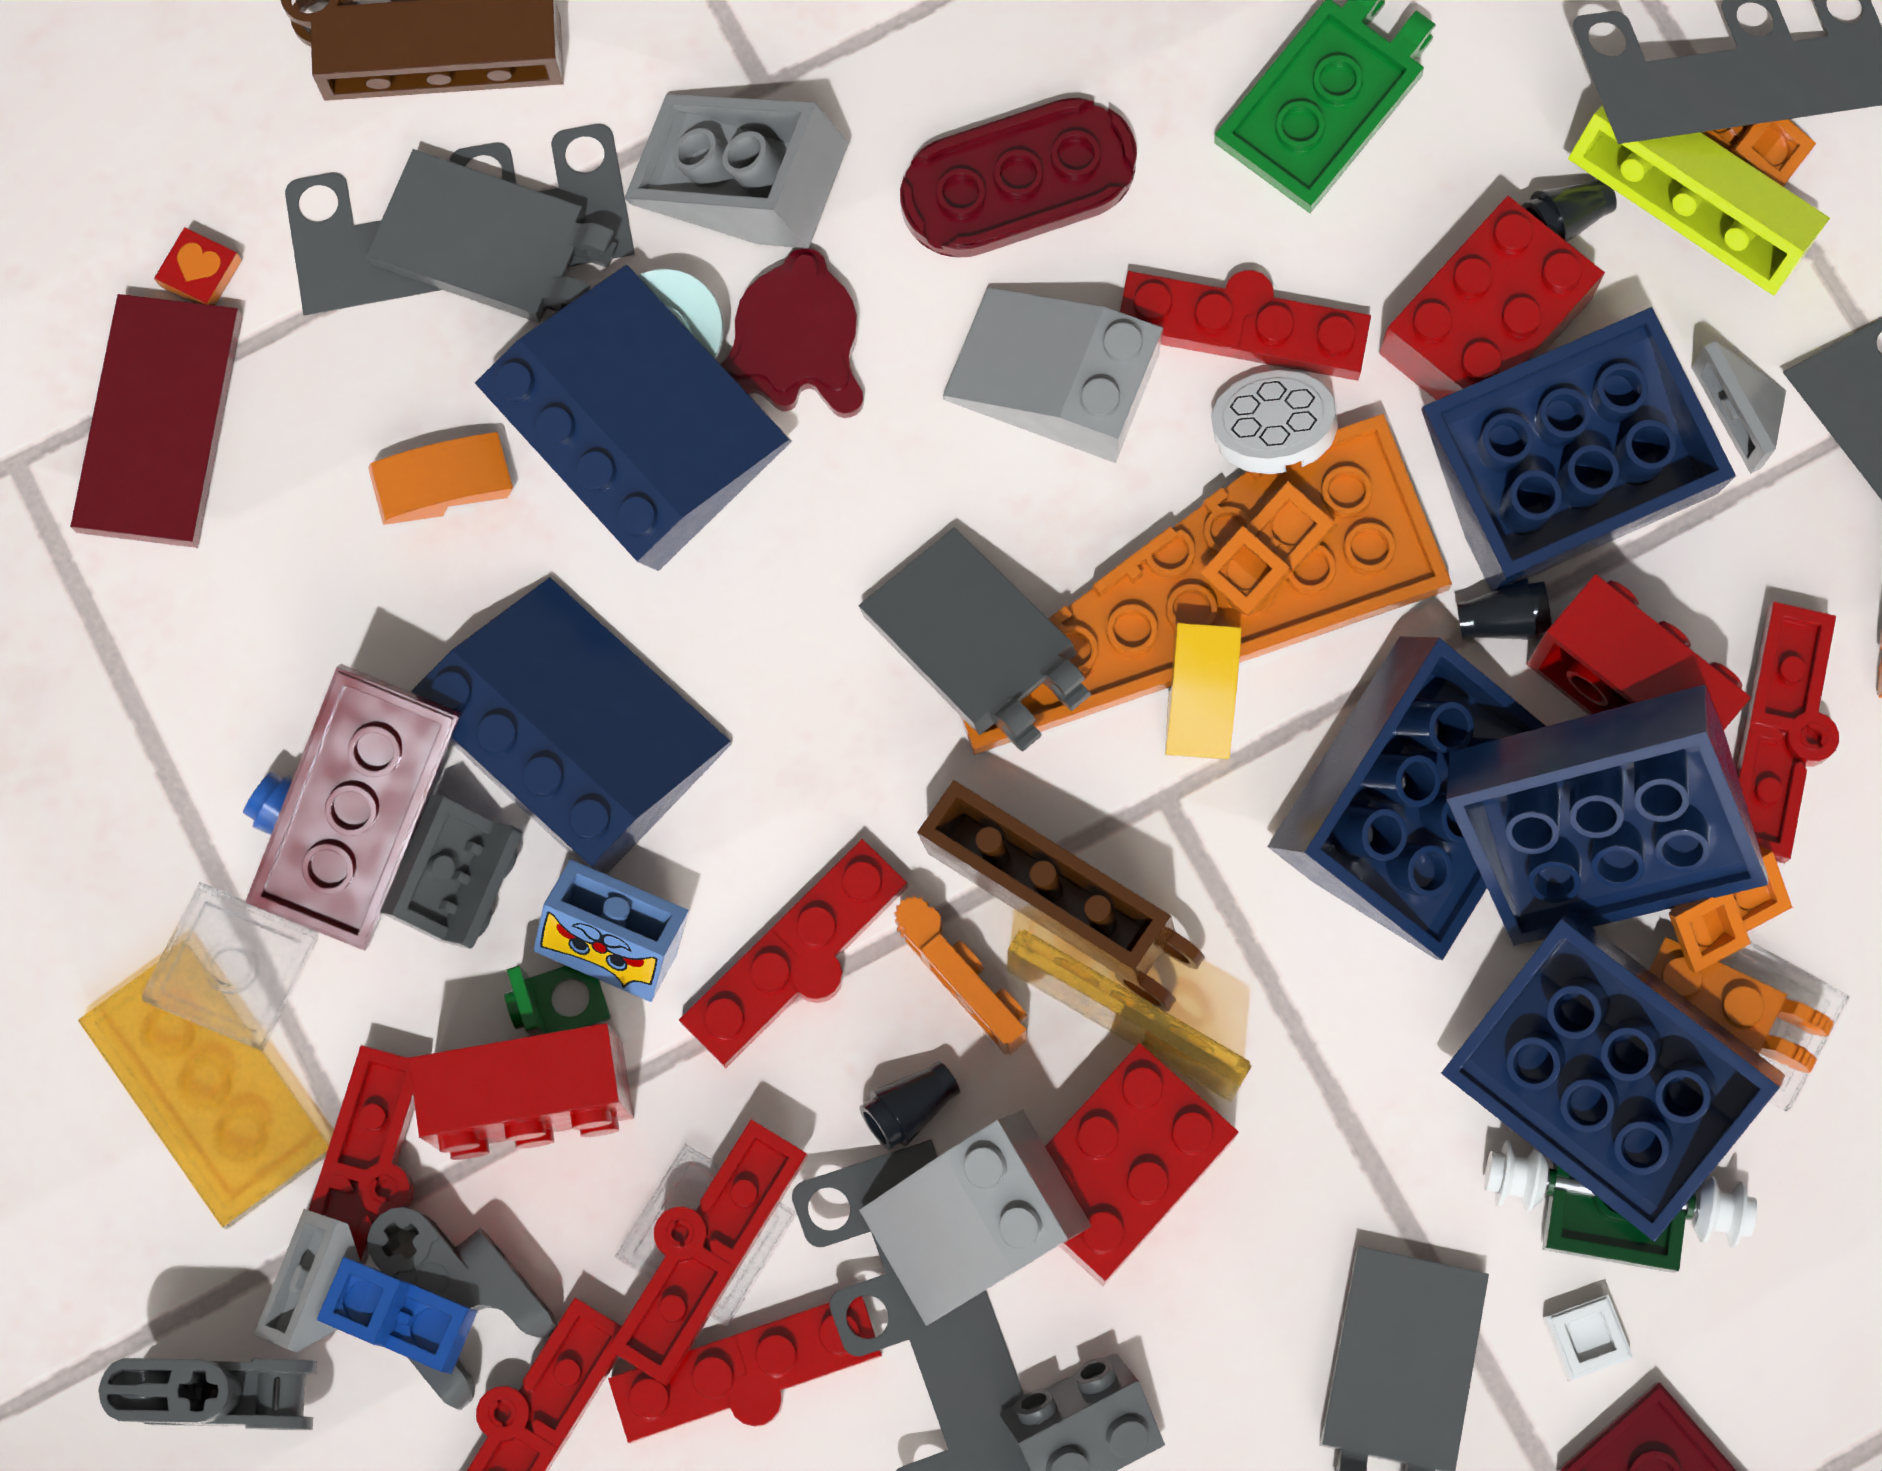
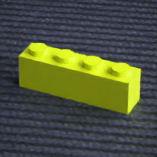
[1568,105,1830,296]

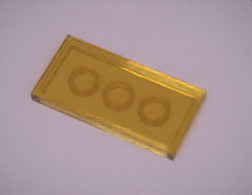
[1007,929,1252,1102]
[78,943,330,1230]

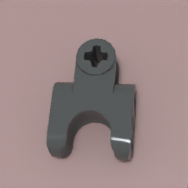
[367,1207,557,1410]
[98,1358,317,1430]

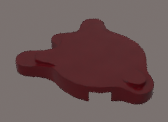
[721,248,864,418]

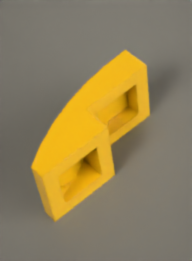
[1165,623,1241,760]

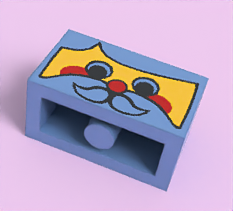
[533,859,689,1002]

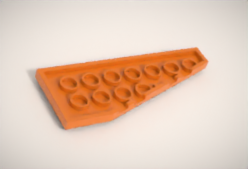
[960,414,1452,755]

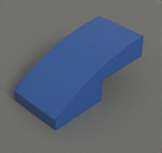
[316,1257,478,1374]

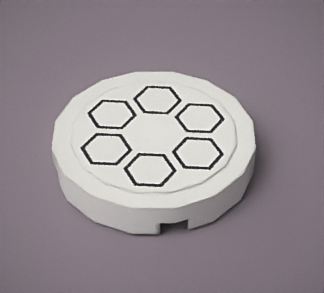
[1211,370,1338,474]

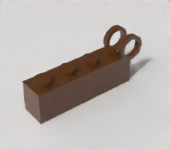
[281,0,564,101]
[917,780,1205,1012]

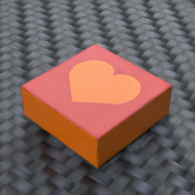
[154,227,242,305]

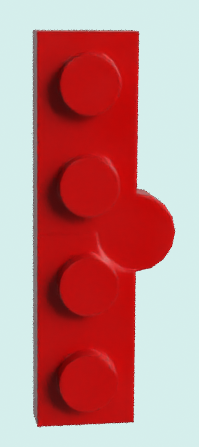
[1120,270,1371,381]
[1736,602,1839,864]
[679,839,908,1069]
[309,1045,415,1265]
[608,1119,808,1386]
[608,1296,883,1444]
[467,1297,621,1471]

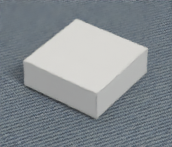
[1543,1294,1634,1381]

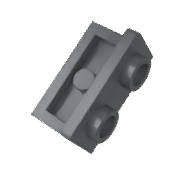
[380,794,522,949]
[1000,1354,1165,1471]

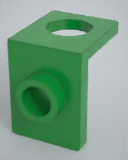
[504,965,611,1036]

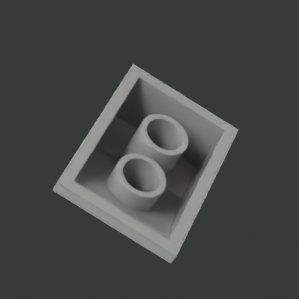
[624,94,849,249]
[943,287,1163,463]
[859,1109,1092,1326]

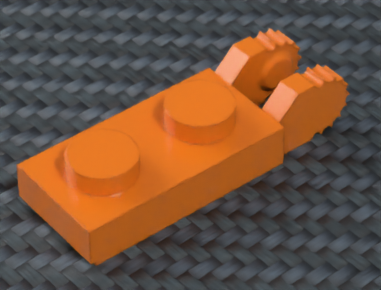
[894,895,1028,1055]
[1649,937,1834,1073]

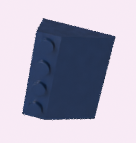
[475,264,792,571]
[1421,307,1736,592]
[411,577,732,875]
[1267,636,1546,961]
[1446,684,1768,946]
[1441,911,1785,1242]

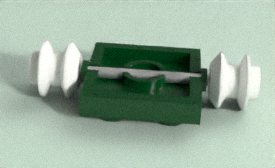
[1484,1141,1757,1273]

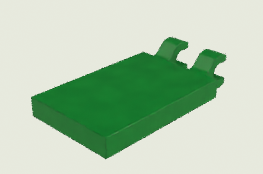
[1214,0,1436,214]

